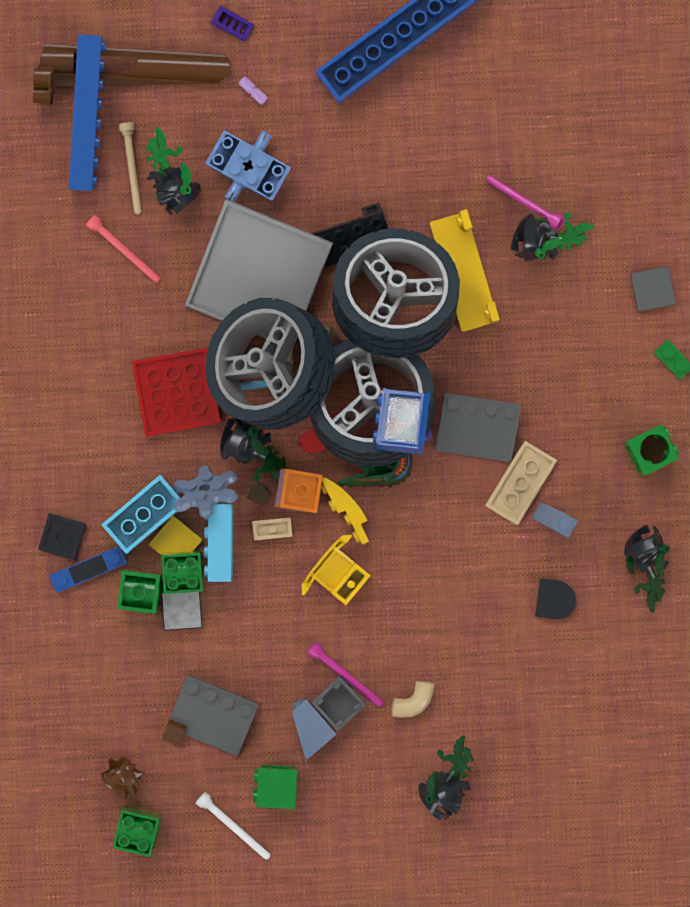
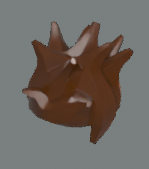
[101,757,145,800]

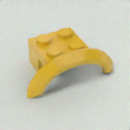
[301,535,371,605]

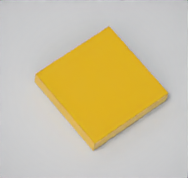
[149,515,203,555]

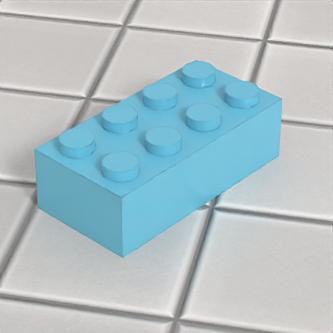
[101,475,181,554]
[204,504,233,582]

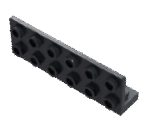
[311,202,388,267]

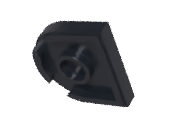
[535,578,576,619]

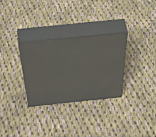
[630,267,676,312]

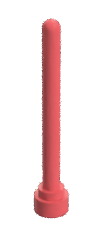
[85,214,160,283]

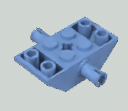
[205,130,291,203]

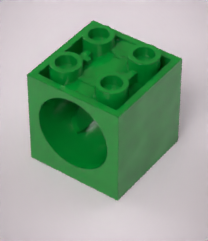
[623,424,680,477]
[161,551,203,594]
[117,570,163,614]
[253,765,298,809]
[112,806,162,857]

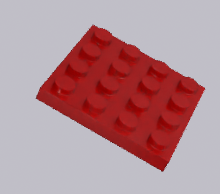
[132,348,221,437]

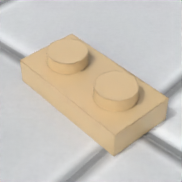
[252,517,293,540]

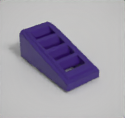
[210,6,254,42]

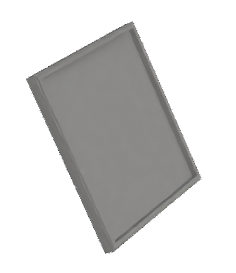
[185,199,333,339]

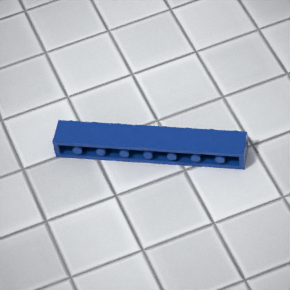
[69,34,106,191]

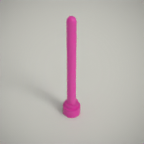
[486,176,565,230]
[307,642,384,707]

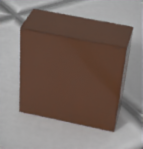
[162,720,187,745]

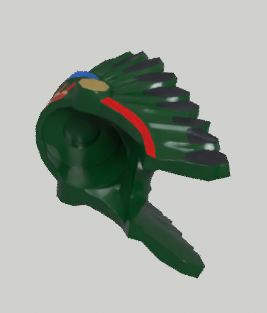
[338,436,413,488]

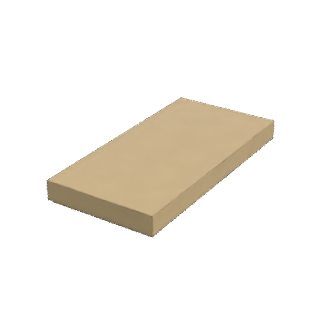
[485,441,557,526]

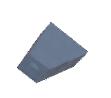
[531,502,578,538]
[292,698,337,759]

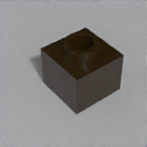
[246,482,270,506]

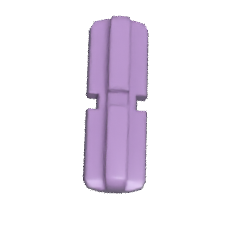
[239,77,268,105]

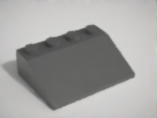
[435,393,521,462]
[170,674,259,756]

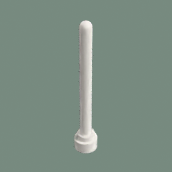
[195,792,270,860]

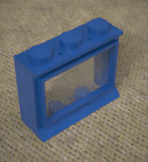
[373,388,430,455]

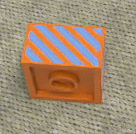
[275,469,323,513]

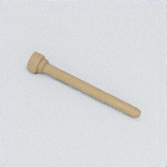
[119,122,142,215]

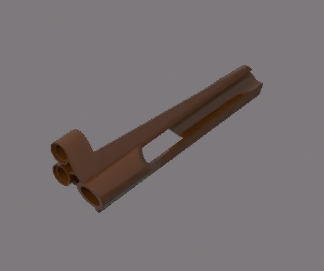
[33,44,230,104]

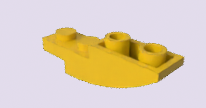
[321,477,369,545]

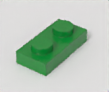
[653,339,690,380]

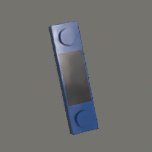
[49,546,128,593]

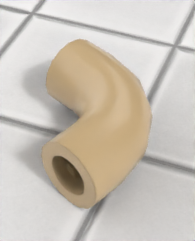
[391,681,435,718]

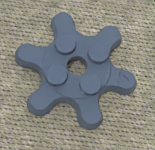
[174,466,238,517]

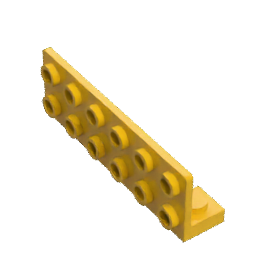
[430,209,500,332]

